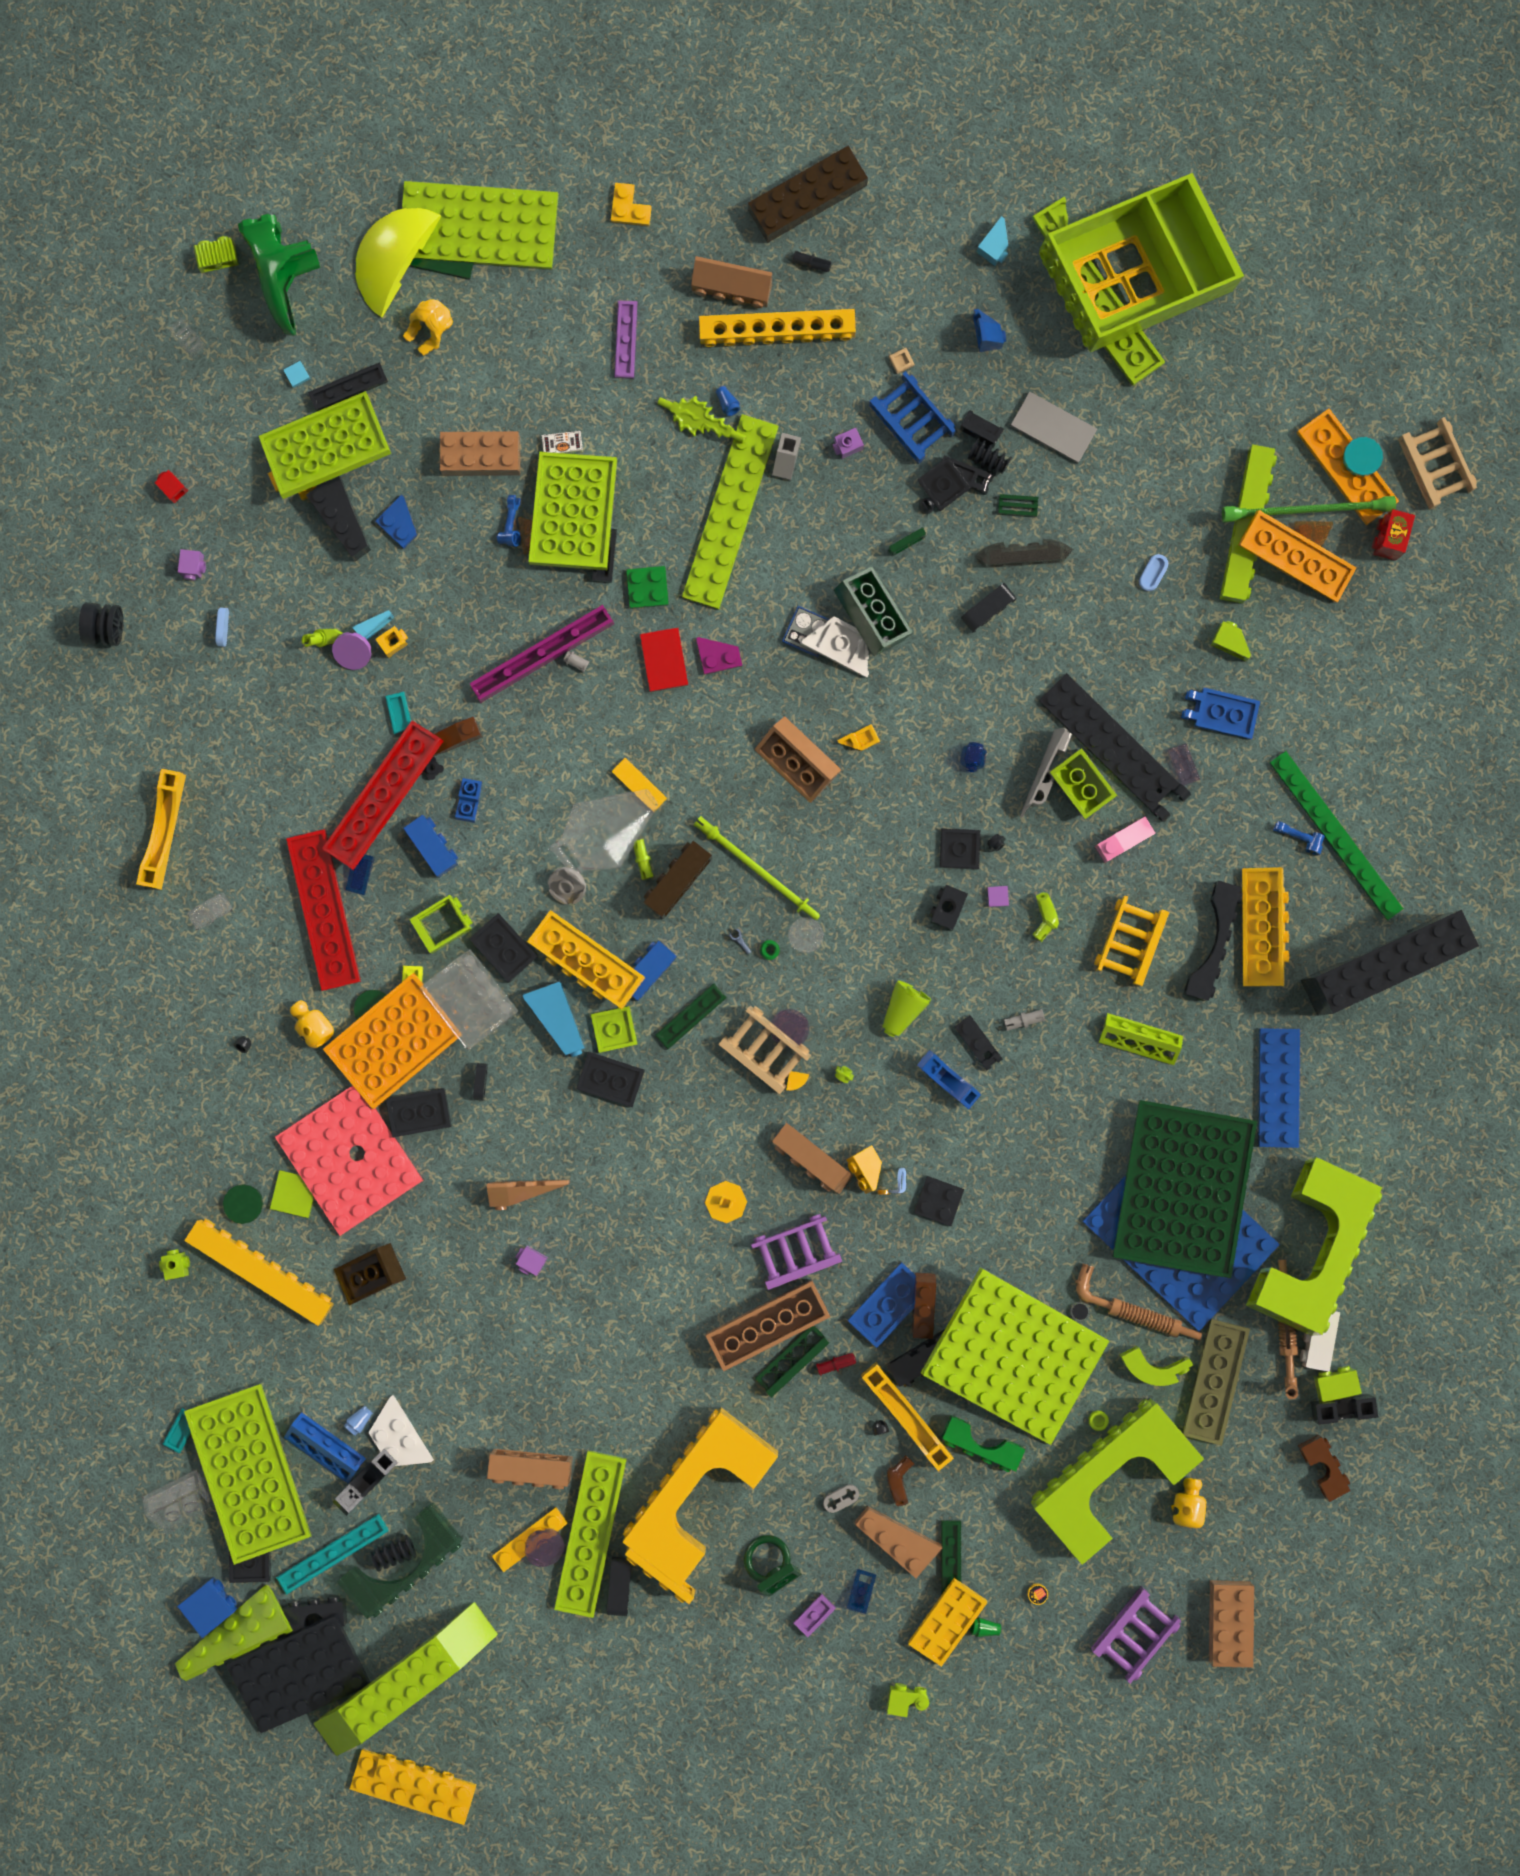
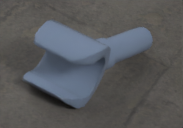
[730,929,751,954]

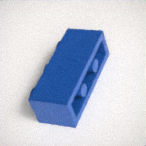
[404,815,458,878]
[632,941,677,1001]

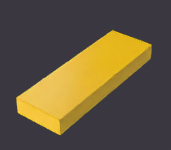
[612,758,667,812]

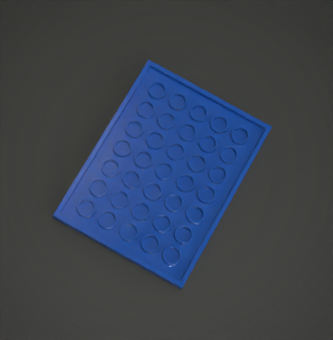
[1082,1175,1280,1331]

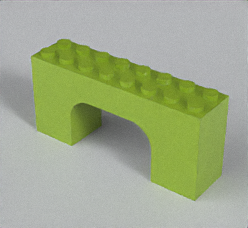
[1246,1157,1382,1336]
[1031,1398,1204,1565]

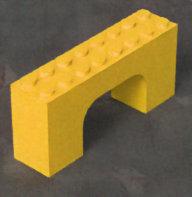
[623,1407,778,1587]

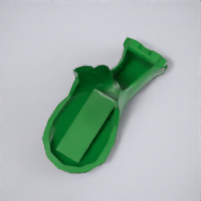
[238,214,320,336]

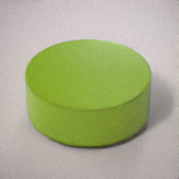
[1088,1410,1109,1431]

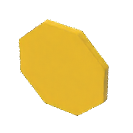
[705,1181,747,1223]

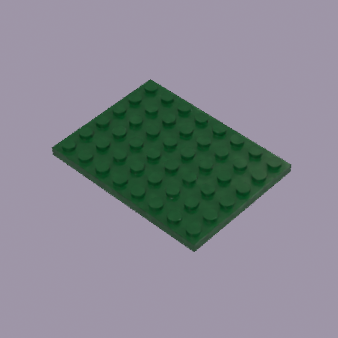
[1112,1100,1257,1278]

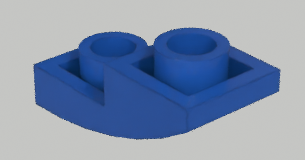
[455,778,482,823]

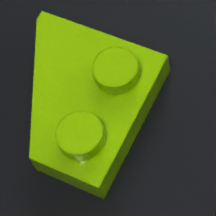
[1032,196,1068,238]

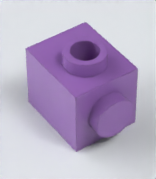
[832,428,864,459]
[178,549,206,581]
[516,1246,548,1276]

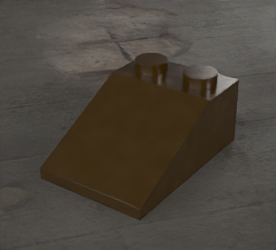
[334,1243,406,1306]

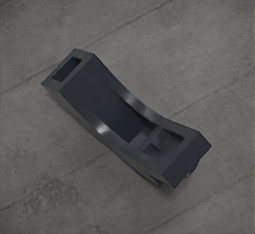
[332,1449,398,1516]

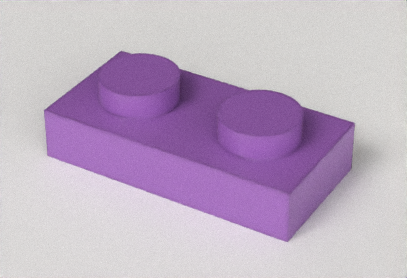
[794,1593,836,1637]

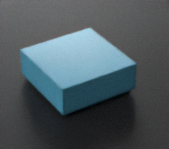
[284,361,310,388]

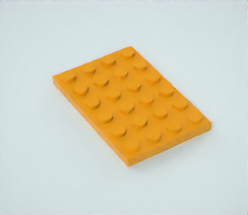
[323,973,465,1110]

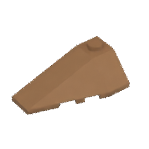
[487,1180,570,1210]

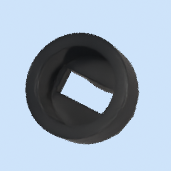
[919,498,935,514]
[234,1036,251,1053]
[872,1420,889,1436]

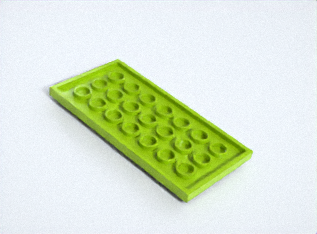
[402,181,558,270]
[184,1384,312,1565]

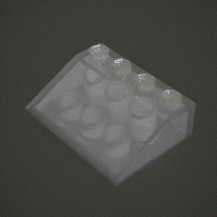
[420,949,518,1050]

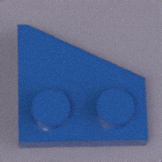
[376,494,417,549]

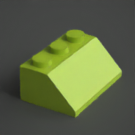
[1050,748,1117,819]

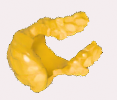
[403,299,453,356]

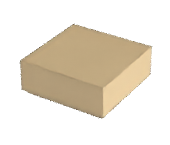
[889,348,915,374]

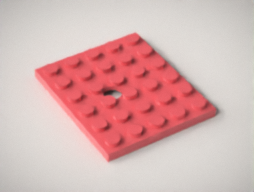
[275,1085,423,1236]

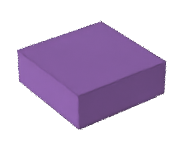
[987,886,1009,907]

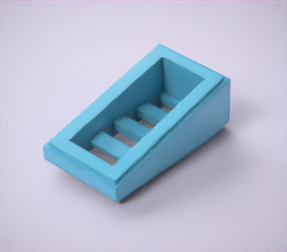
[352,610,394,640]

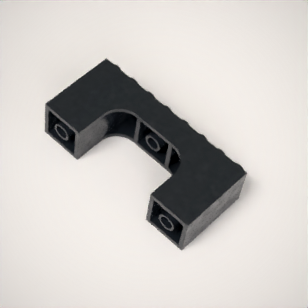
[1301,910,1479,1016]

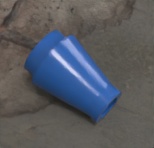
[716,386,740,416]

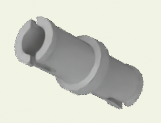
[1004,1009,1045,1031]

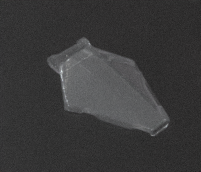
[549,789,659,874]

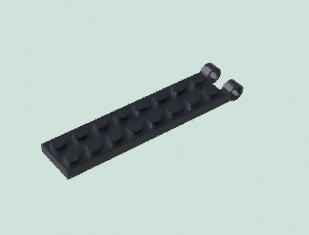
[1039,673,1191,823]

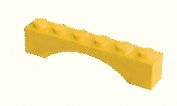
[136,769,186,890]
[861,1362,954,1471]

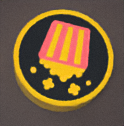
[1028,1583,1048,1605]

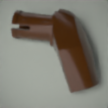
[887,1455,914,1506]

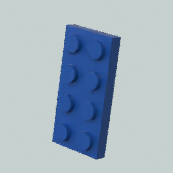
[848,1262,915,1348]

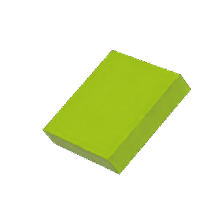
[591,1006,638,1053]
[270,1170,314,1218]

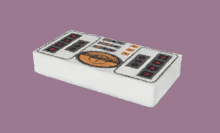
[542,431,583,453]

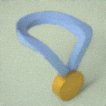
[878,1168,906,1195]

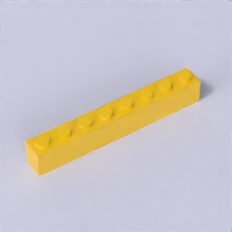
[185,1219,334,1326]

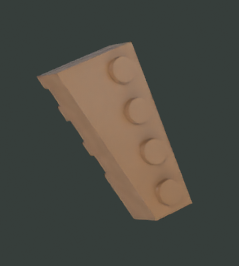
[855,1506,942,1578]

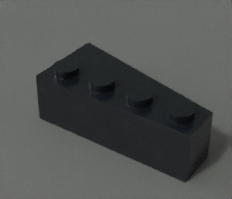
[306,476,371,562]

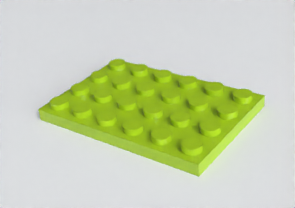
[259,391,391,499]
[528,452,617,570]

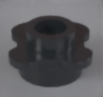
[422,757,444,780]

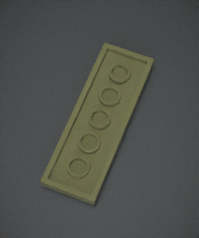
[1182,1318,1250,1446]

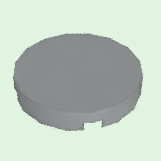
[548,867,586,904]

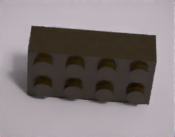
[644,840,713,919]

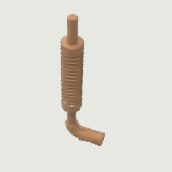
[1277,1259,1298,1399]
[1075,1263,1202,1340]

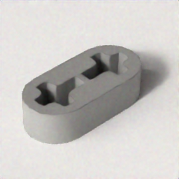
[823,1484,859,1513]

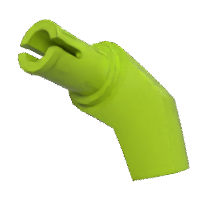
[301,628,343,647]
[1032,892,1059,942]

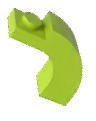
[1119,1346,1193,1386]

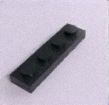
[308,362,388,411]

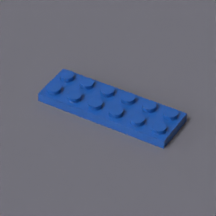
[1258,1028,1300,1148]

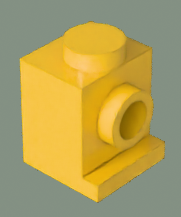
[376,626,408,658]

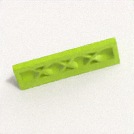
[1099,1013,1183,1065]

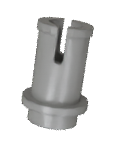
[563,651,590,673]

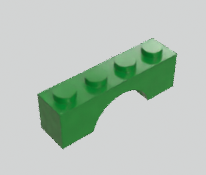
[941,1415,1025,1473]

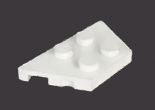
[800,616,869,678]
[369,1395,434,1466]

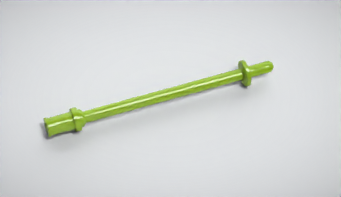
[693,816,820,920]

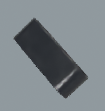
[961,583,1017,633]
[607,1556,631,1617]

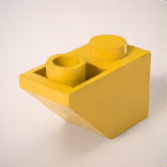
[846,1145,882,1194]

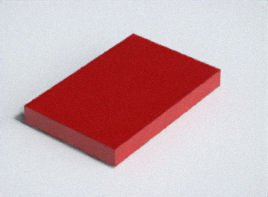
[640,628,688,692]

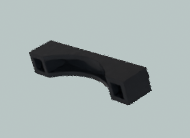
[1183,881,1243,1001]

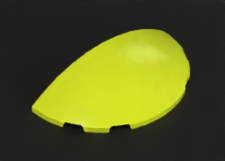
[355,208,441,317]

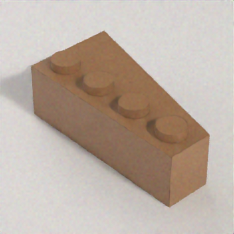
[772,1123,854,1194]

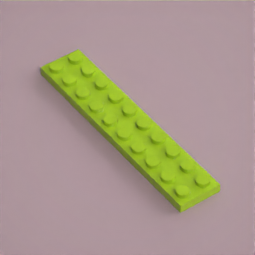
[682,414,779,610]

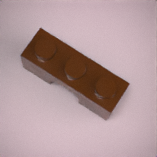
[912,1273,936,1339]
[1297,1435,1350,1502]

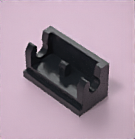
[960,410,1004,448]

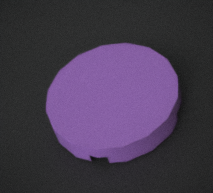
[332,632,372,670]

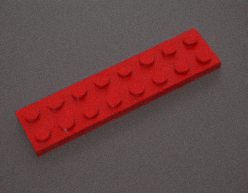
[322,720,443,870]
[286,829,361,991]

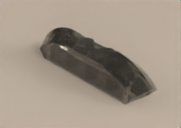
[975,539,1074,568]

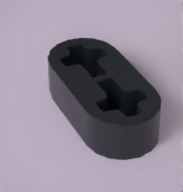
[473,1063,488,1101]

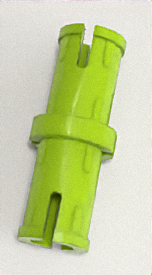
[632,839,654,880]

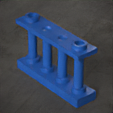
[869,371,956,464]

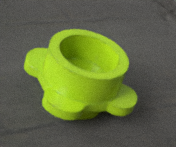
[835,1066,854,1083]

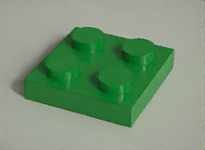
[627,566,669,609]

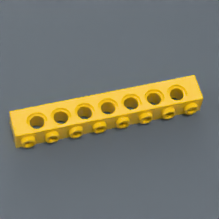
[699,309,856,347]

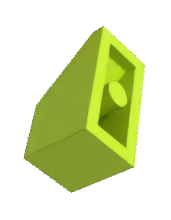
[1211,621,1251,662]

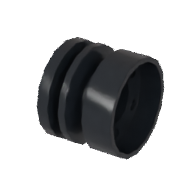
[79,602,124,646]

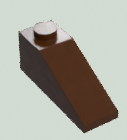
[433,717,483,757]

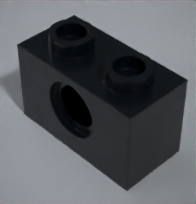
[929,885,968,931]

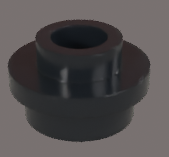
[987,834,1005,852]

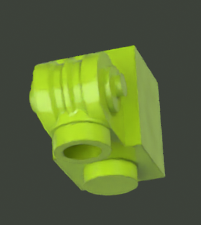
[886,1683,929,1717]

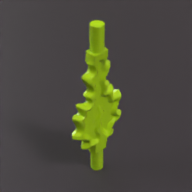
[657,396,747,443]

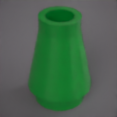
[970,1617,1001,1637]

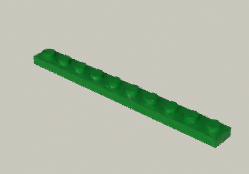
[1270,751,1404,920]

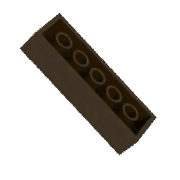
[748,145,868,243]

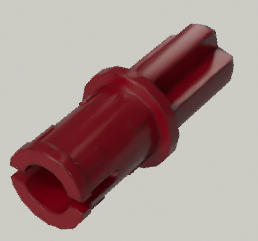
[816,1353,856,1376]

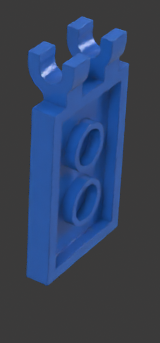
[1181,688,1260,740]

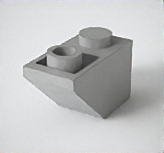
[772,433,801,481]

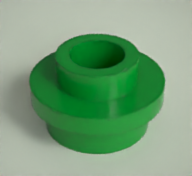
[760,940,780,960]

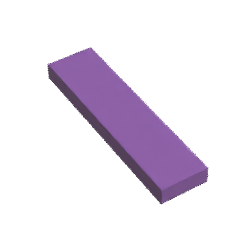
[615,301,638,379]

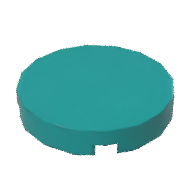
[1343,437,1383,477]

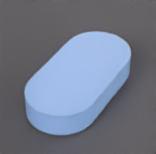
[1139,554,1168,591]
[215,608,229,647]

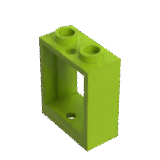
[409,895,473,954]

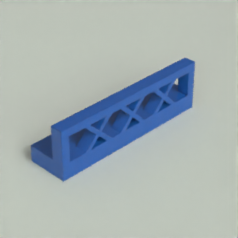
[284,1412,366,1484]

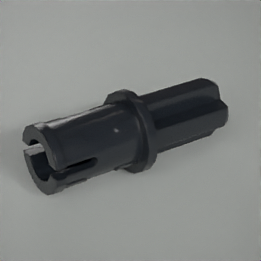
[792,251,832,272]

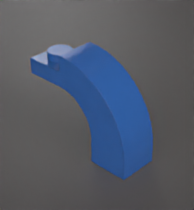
[917,1050,981,1110]

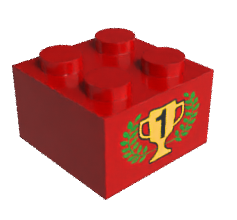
[1372,509,1415,561]

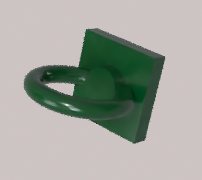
[744,1535,802,1597]

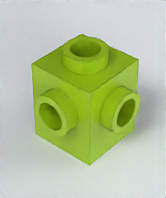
[159,1249,190,1280]

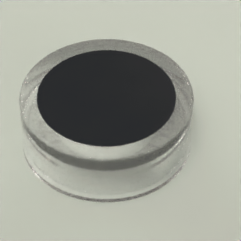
[1070,1301,1090,1322]

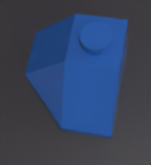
[973,309,1006,352]

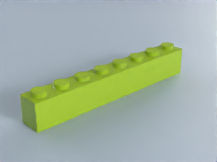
[1220,444,1277,604]

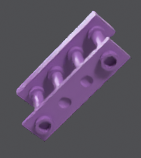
[751,1214,842,1290]
[1091,1586,1181,1684]

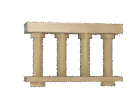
[1398,417,1477,510]
[719,1006,811,1094]

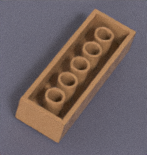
[705,1279,830,1372]

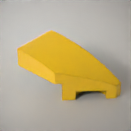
[837,724,880,751]

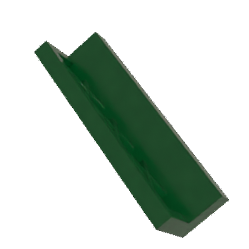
[755,1325,830,1398]

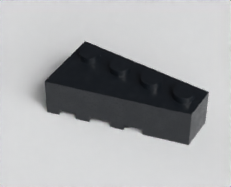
[886,1329,945,1387]

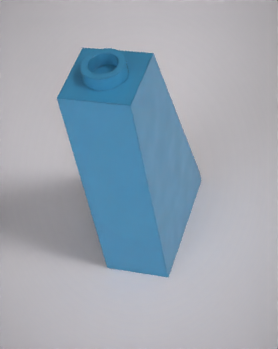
[523,981,585,1057]

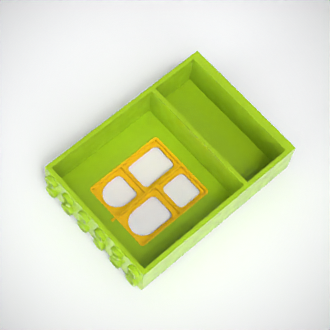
[1039,173,1244,353]

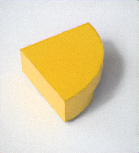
[786,1071,809,1091]

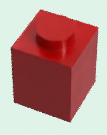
[154,470,189,503]

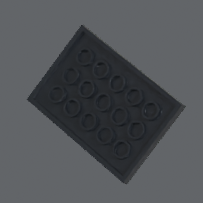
[226,1614,371,1733]

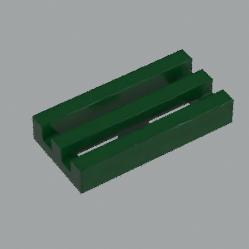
[998,494,1039,517]
[888,527,926,556]

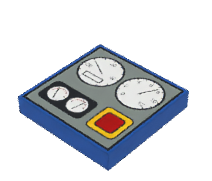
[782,606,829,658]

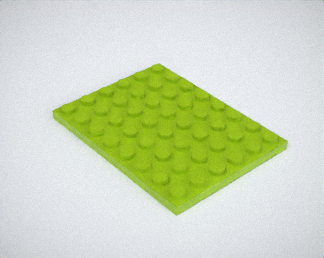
[920,1267,1109,1445]

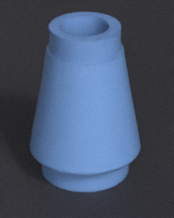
[344,1405,373,1436]

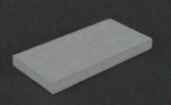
[1010,392,1097,464]

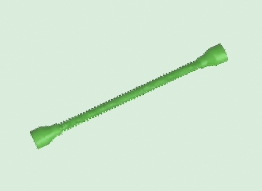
[1222,496,1396,522]

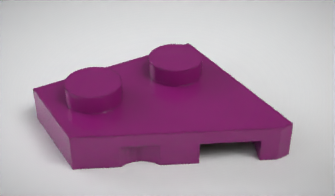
[696,637,742,675]

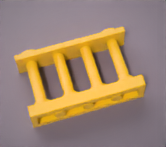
[1094,896,1169,987]

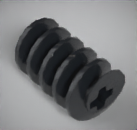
[968,438,1012,476]
[371,1534,416,1572]

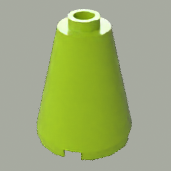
[883,980,931,1037]

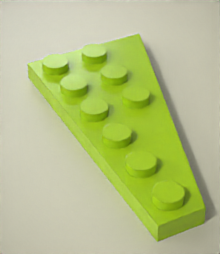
[175,1585,293,1681]

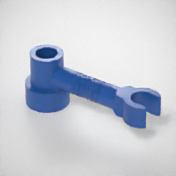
[497,495,521,547]
[1273,821,1325,856]

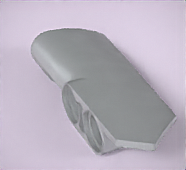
[1020,728,1072,818]

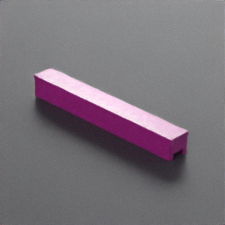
[470,605,614,703]

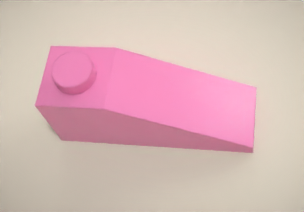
[1095,817,1155,863]

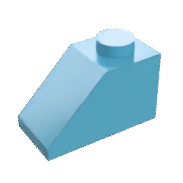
[977,216,1008,266]

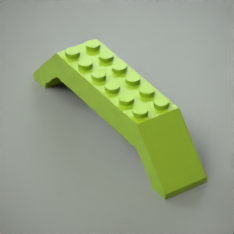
[313,1602,498,1756]

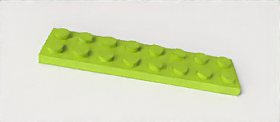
[1042,261,1165,386]
[554,1450,627,1618]

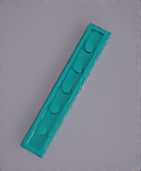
[276,1514,389,1595]

